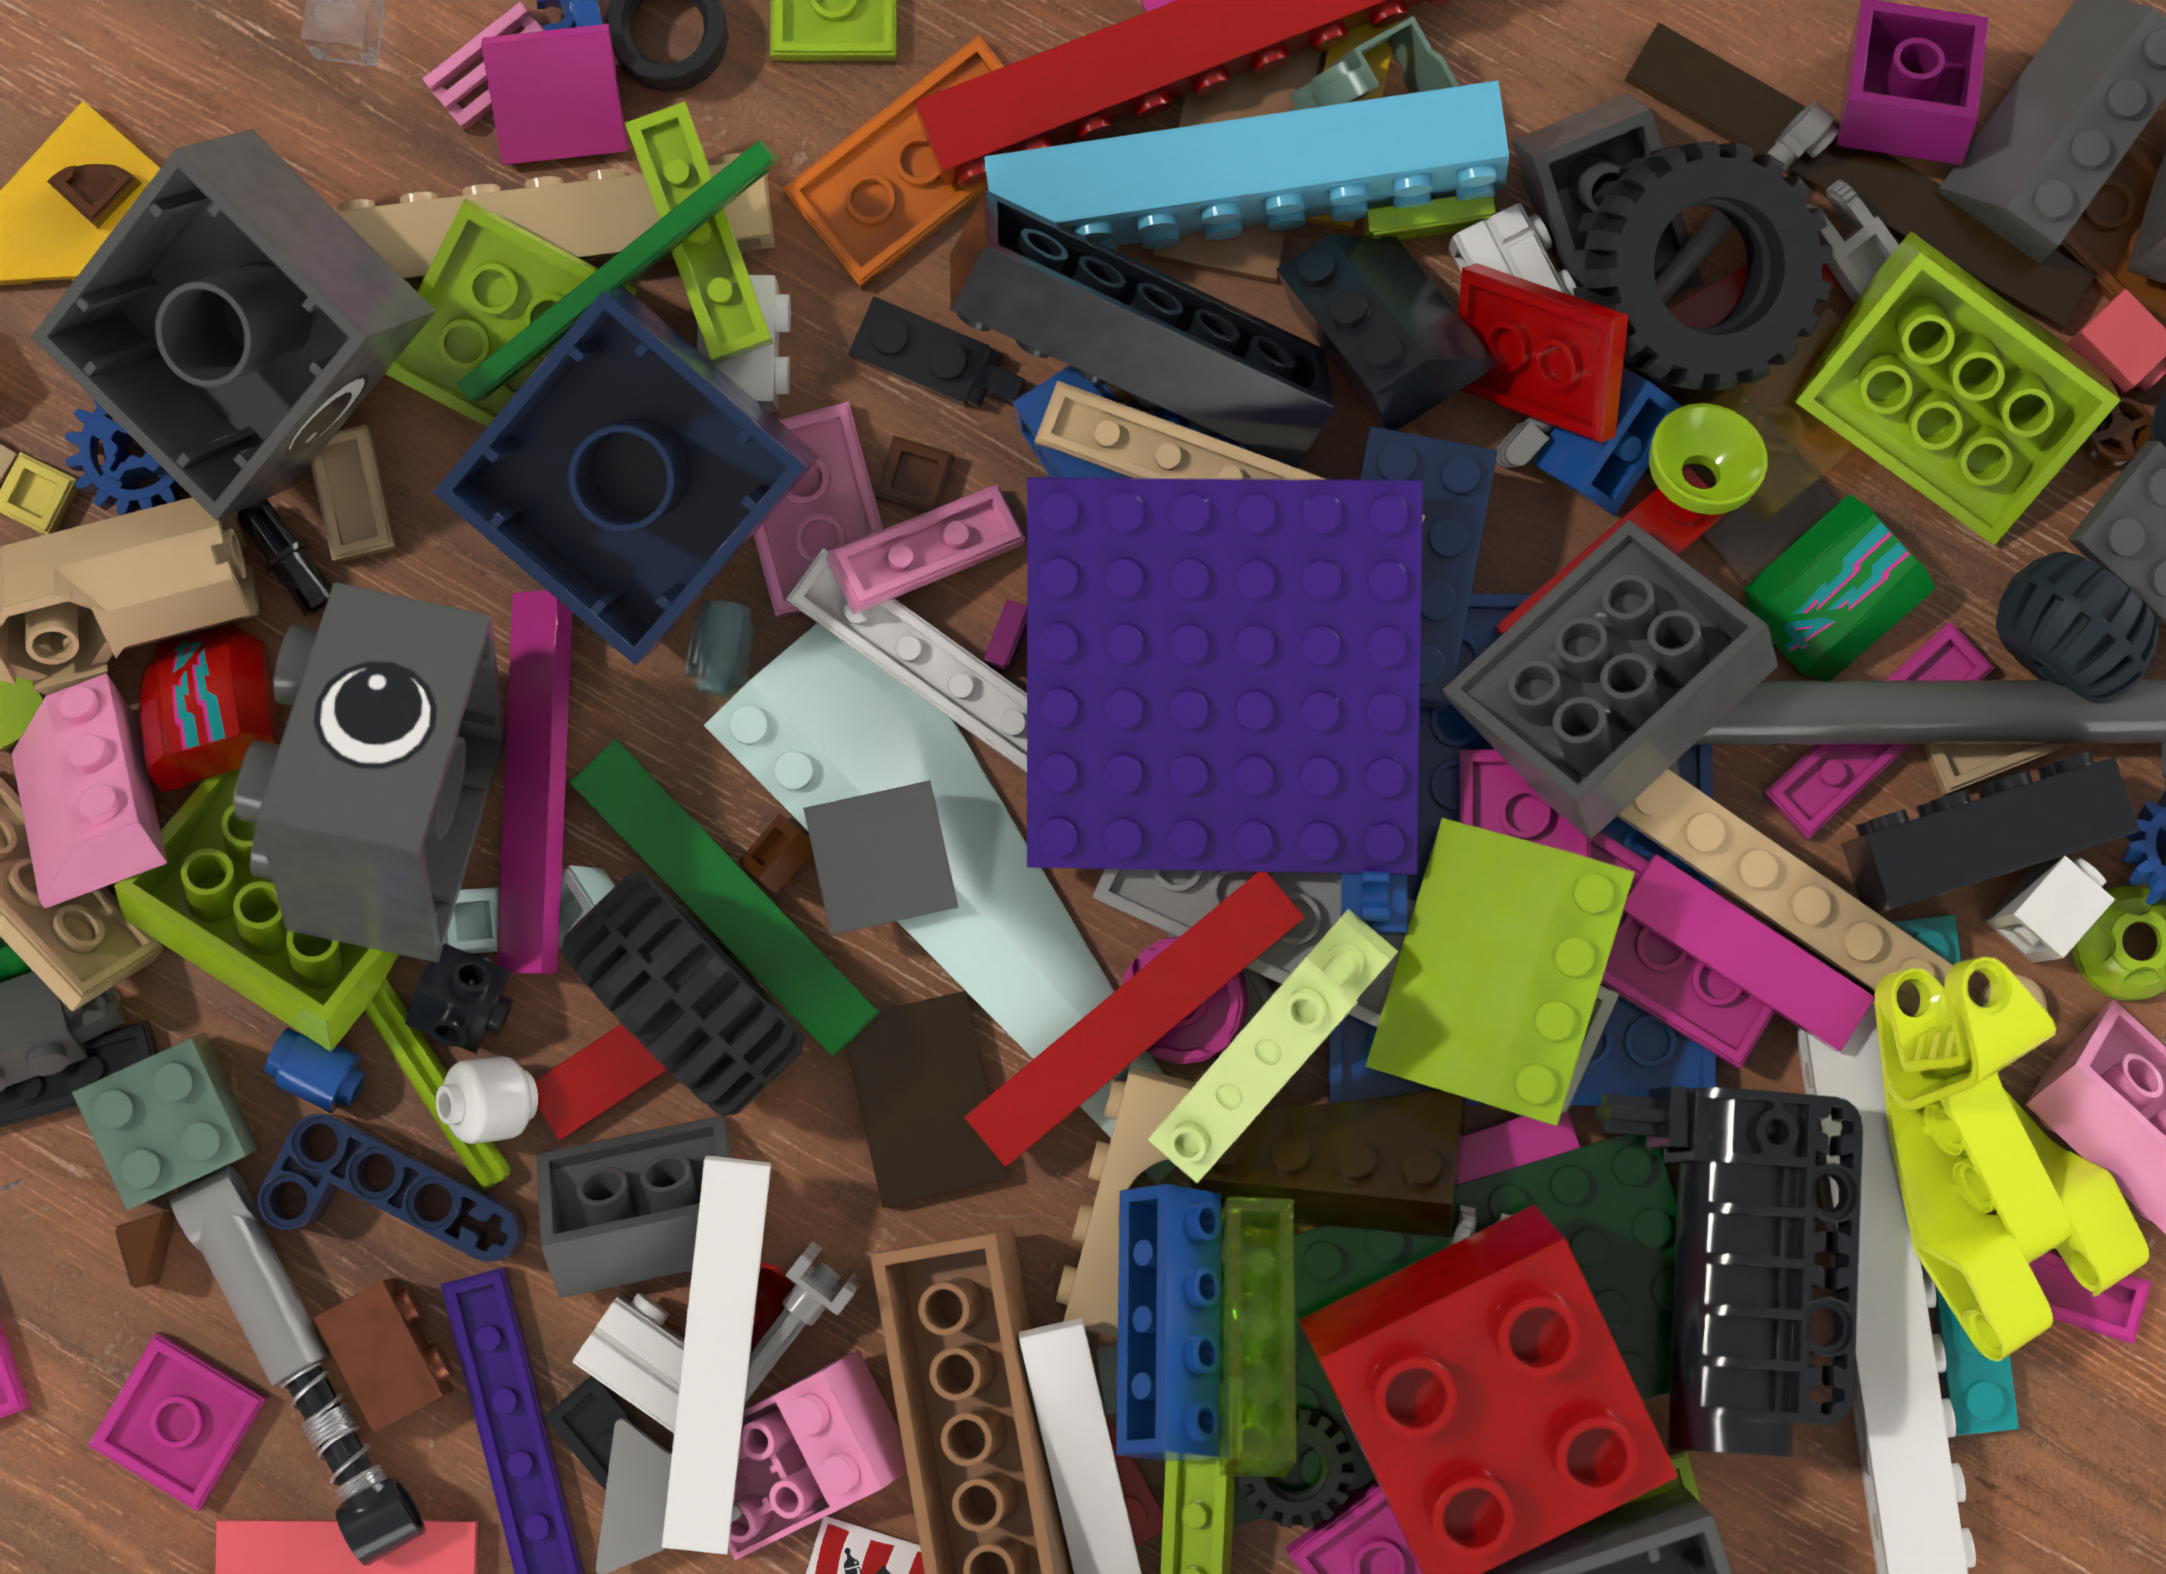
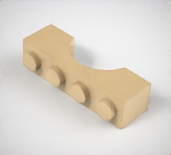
[1055,1066,1196,1338]

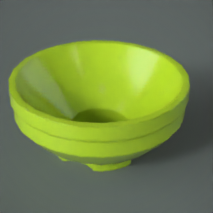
[1649,403,1768,515]
[2071,885,2166,1001]

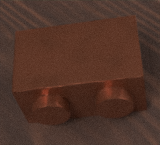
[313,1278,454,1433]

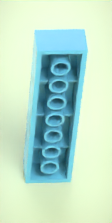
[984,81,1509,251]

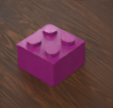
[1836,0,1989,165]

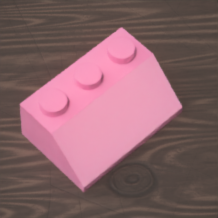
[11,673,167,908]
[2026,999,2166,1234]

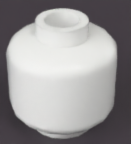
[436,1056,538,1144]

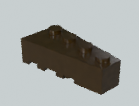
[1190,1090,1465,1238]

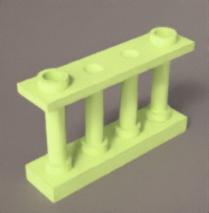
[1147,908,1398,1183]

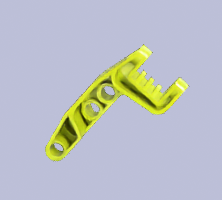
[1874,957,2149,1362]

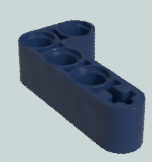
[258,1114,527,1262]

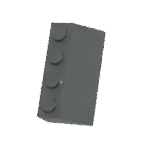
[1937,0,2166,264]

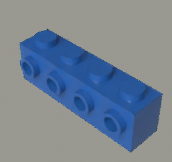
[1116,1184,1222,1461]

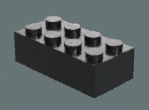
[1841,751,2140,913]

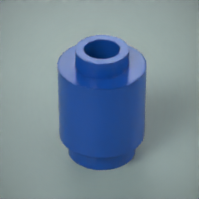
[264,1027,366,1113]

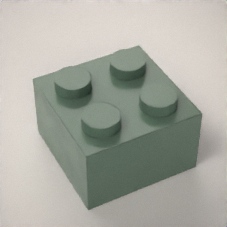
[72,1033,259,1210]

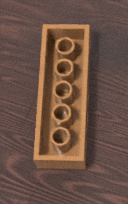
[870,1228,1074,1574]

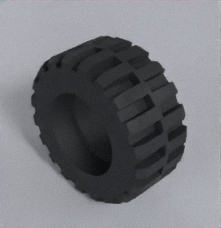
[1571,141,1833,391]
[561,872,804,1117]

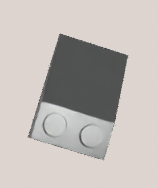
[1512,93,1703,295]

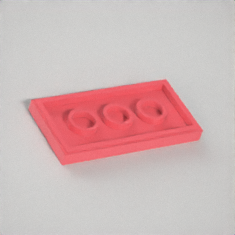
[215,1518,479,1574]

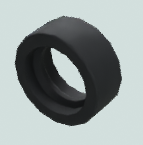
[605,0,729,93]

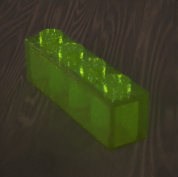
[1220,1197,1297,1477]

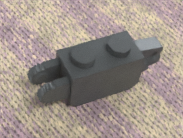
[0,971,125,1092]

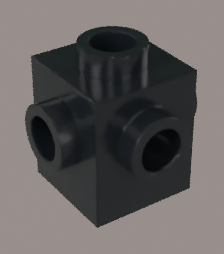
[405,943,513,1054]

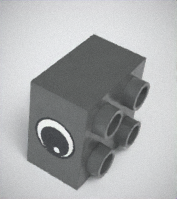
[31,129,436,521]
[235,582,506,963]

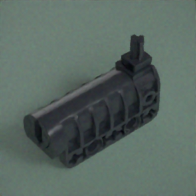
[1596,1086,1863,1457]

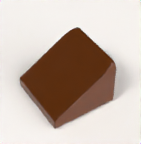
[115,1211,176,1289]

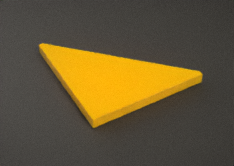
[0,101,160,286]

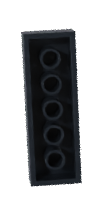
[950,190,1335,468]

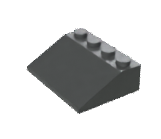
[1442,519,1778,840]

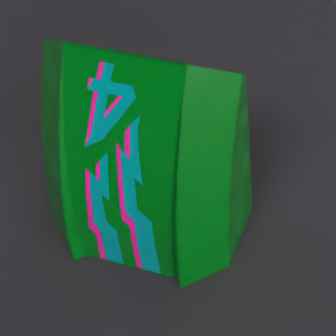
[1743,494,1936,681]

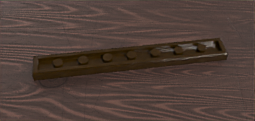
[1624,22,2096,332]

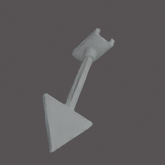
[596,1241,863,1574]

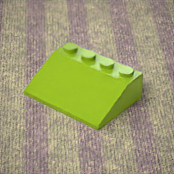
[1794,231,2121,545]
[114,769,399,1052]
[1365,818,1635,1126]

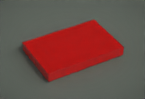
[1458,263,1628,443]

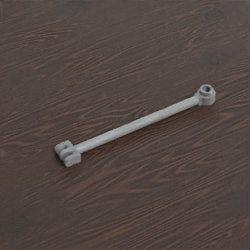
[1495,99,1839,468]

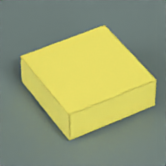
[0,452,78,535]

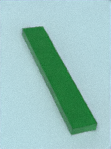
[456,140,780,402]
[569,738,880,1057]

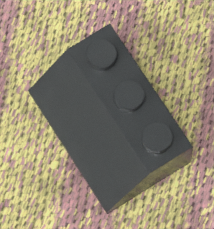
[536,1115,734,1298]

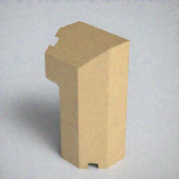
[0,497,259,695]

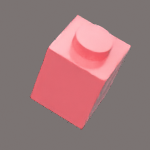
[2065,289,2166,397]

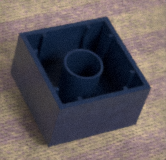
[433,287,820,666]

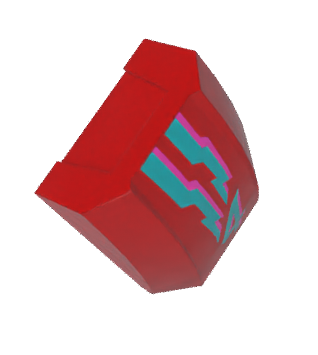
[139,624,283,793]

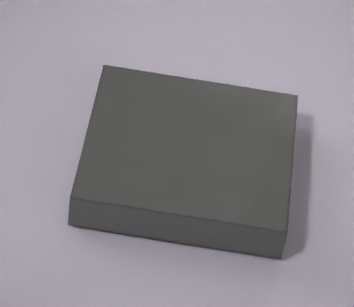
[803,780,959,936]

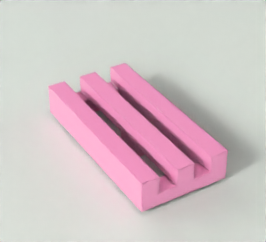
[422,2,543,132]

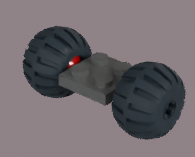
[1996,389,2166,703]

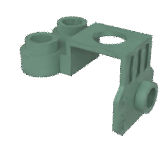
[1289,15,1459,111]

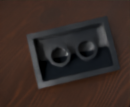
[1276,235,1497,431]

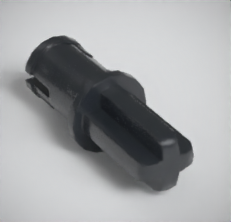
[237,499,333,617]

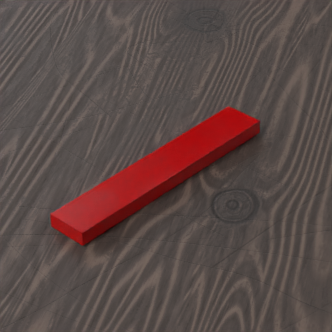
[964,872,1305,1167]

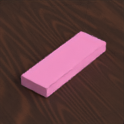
[826,484,1026,615]

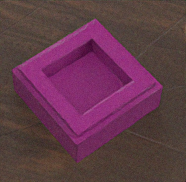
[984,599,1027,673]

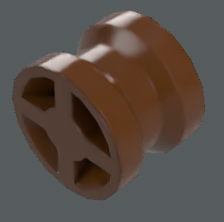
[2080,397,2153,469]

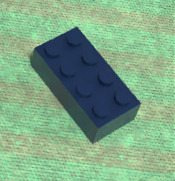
[1358,426,1498,711]

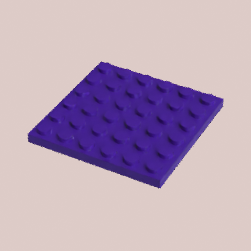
[1027,477,1423,874]

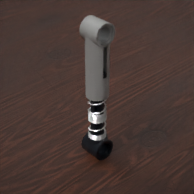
[170,1164,426,1566]

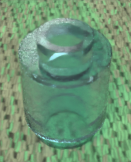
[684,600,756,696]

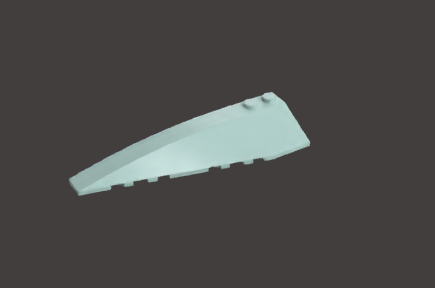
[704,623,1176,1184]

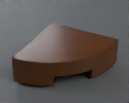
[47,164,141,228]

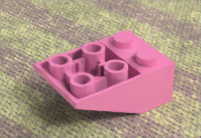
[729,1350,907,1560]

